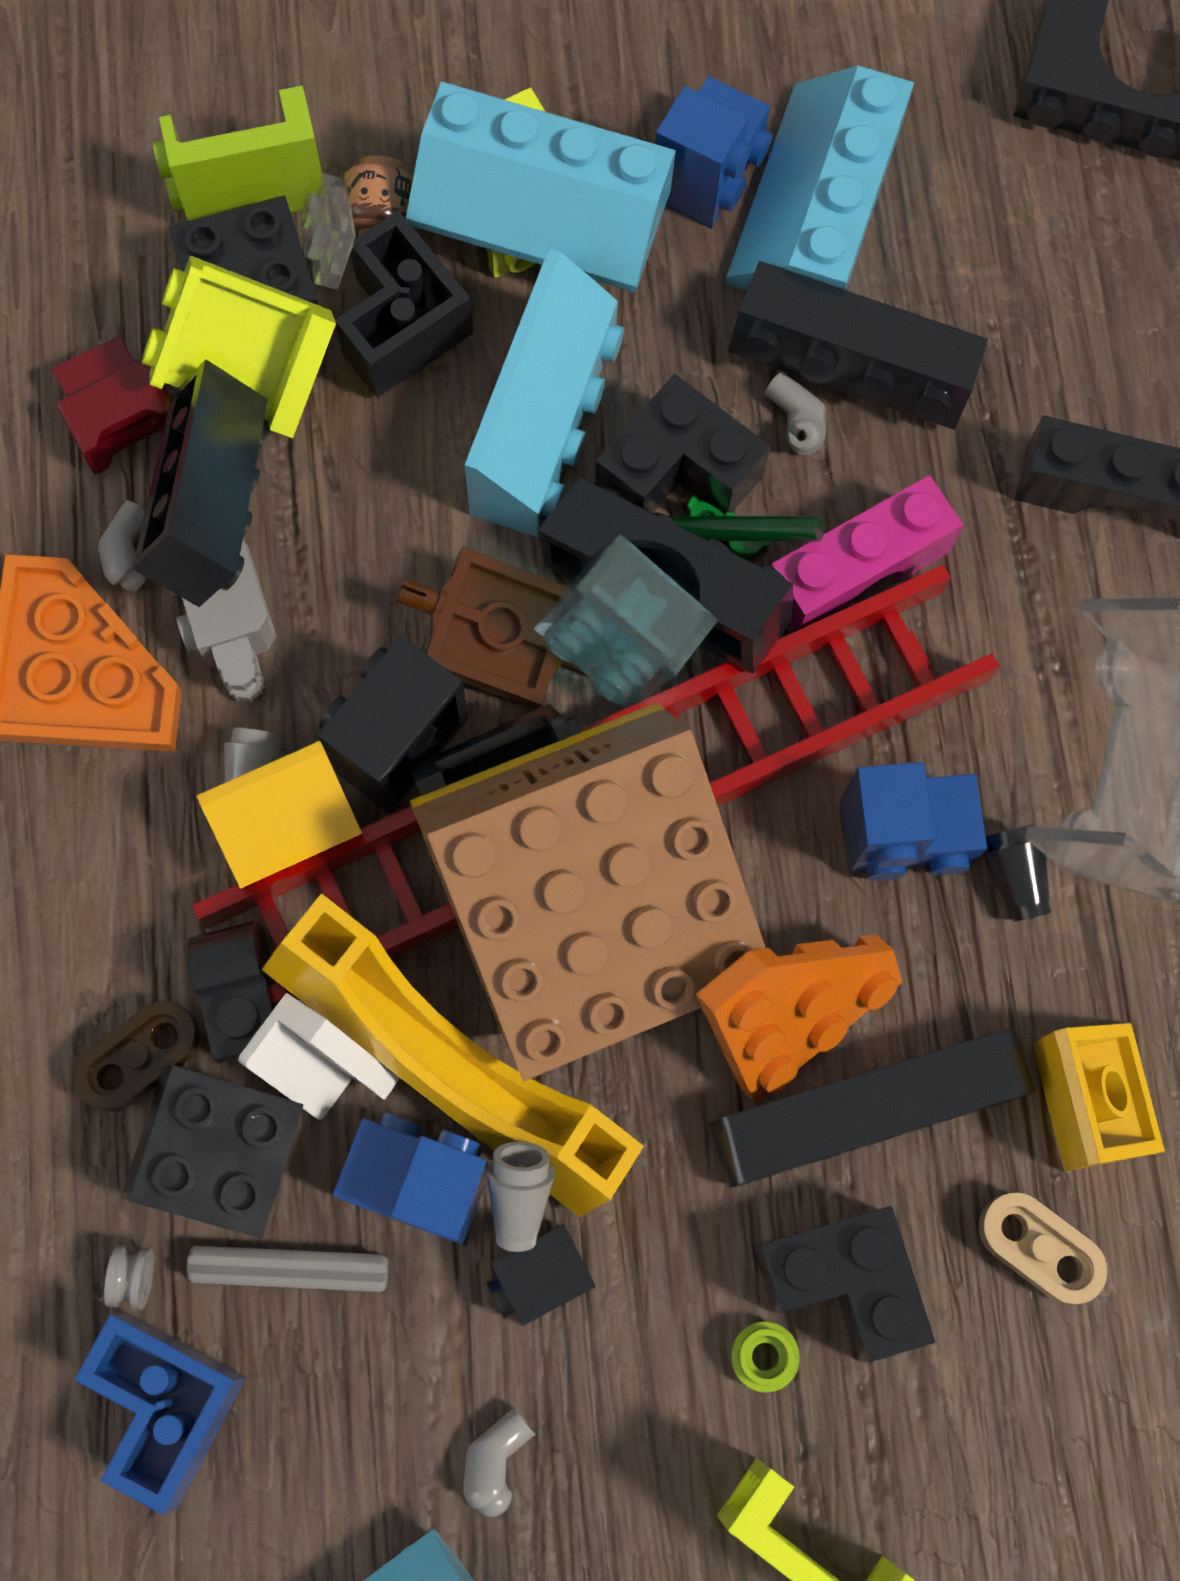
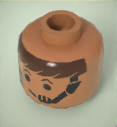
[339,155,414,237]

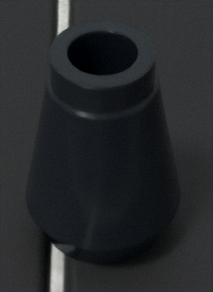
[983,824,1052,922]

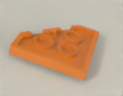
[0,554,182,752]
[696,934,903,1105]

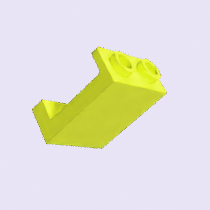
[141,255,336,438]

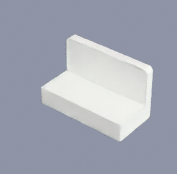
[239,993,400,1120]

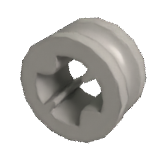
[104,1245,154,1310]

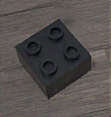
[168,195,319,305]
[317,635,469,815]
[120,1065,304,1239]

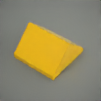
[197,741,362,889]
[1032,1023,1165,1172]

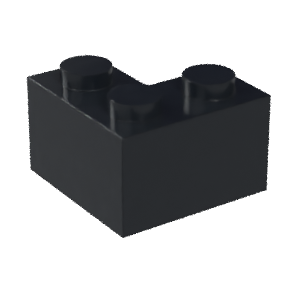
[335,210,474,398]
[595,373,771,516]
[753,1206,936,1363]

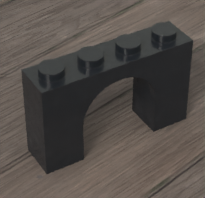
[1013,0,1180,161]

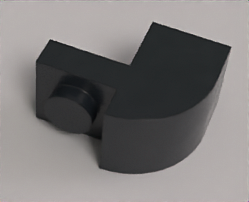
[187,920,276,1063]

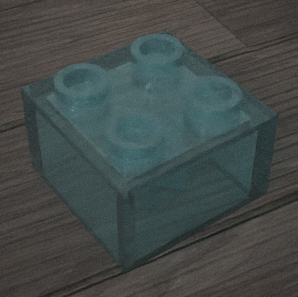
[534,534,718,708]

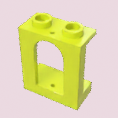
[717,1458,915,1581]

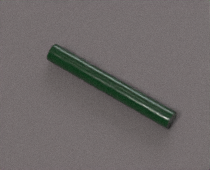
[668,516,824,541]

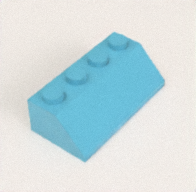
[725,65,914,290]
[406,81,676,293]
[464,248,624,537]

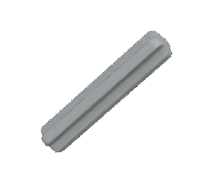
[187,1246,389,1292]

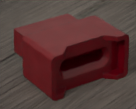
[52,335,171,474]

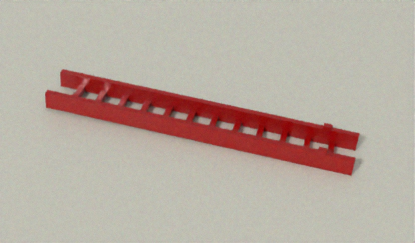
[192,564,1000,1007]

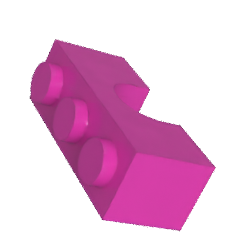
[771,475,964,633]

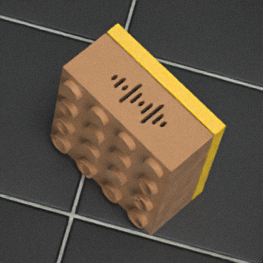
[410,703,766,1082]

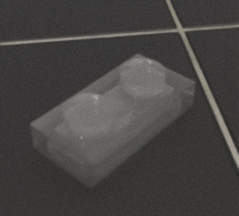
[301,173,356,290]

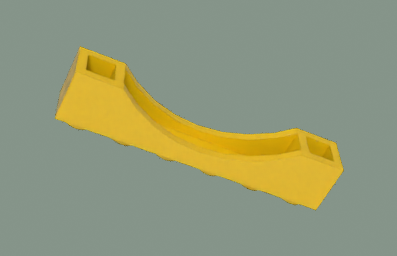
[262,893,644,1218]

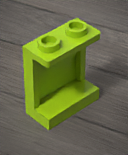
[153,85,329,221]

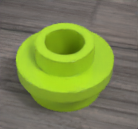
[731,1322,800,1392]

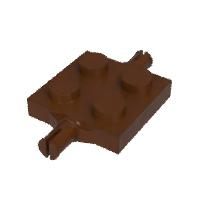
[396,547,604,710]

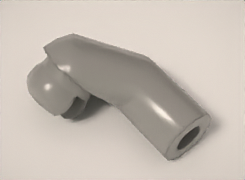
[764,371,826,455]
[98,500,147,592]
[463,1407,535,1517]

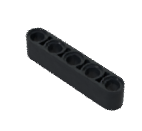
[709,1028,1036,1188]

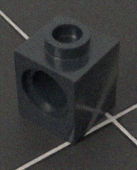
[486,1224,596,1326]

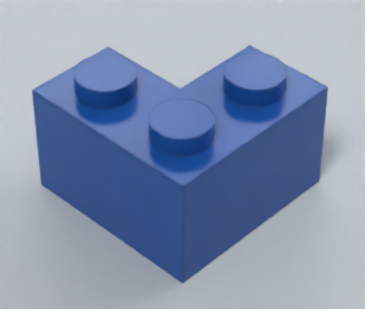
[655,76,773,229]
[839,762,987,881]
[332,1113,488,1246]
[75,1314,247,1515]

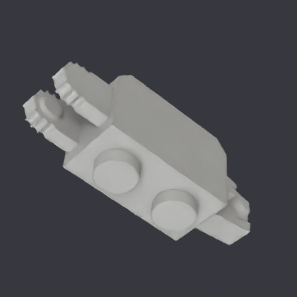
[168,537,276,703]

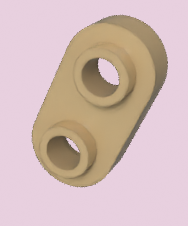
[979,1193,1108,1304]

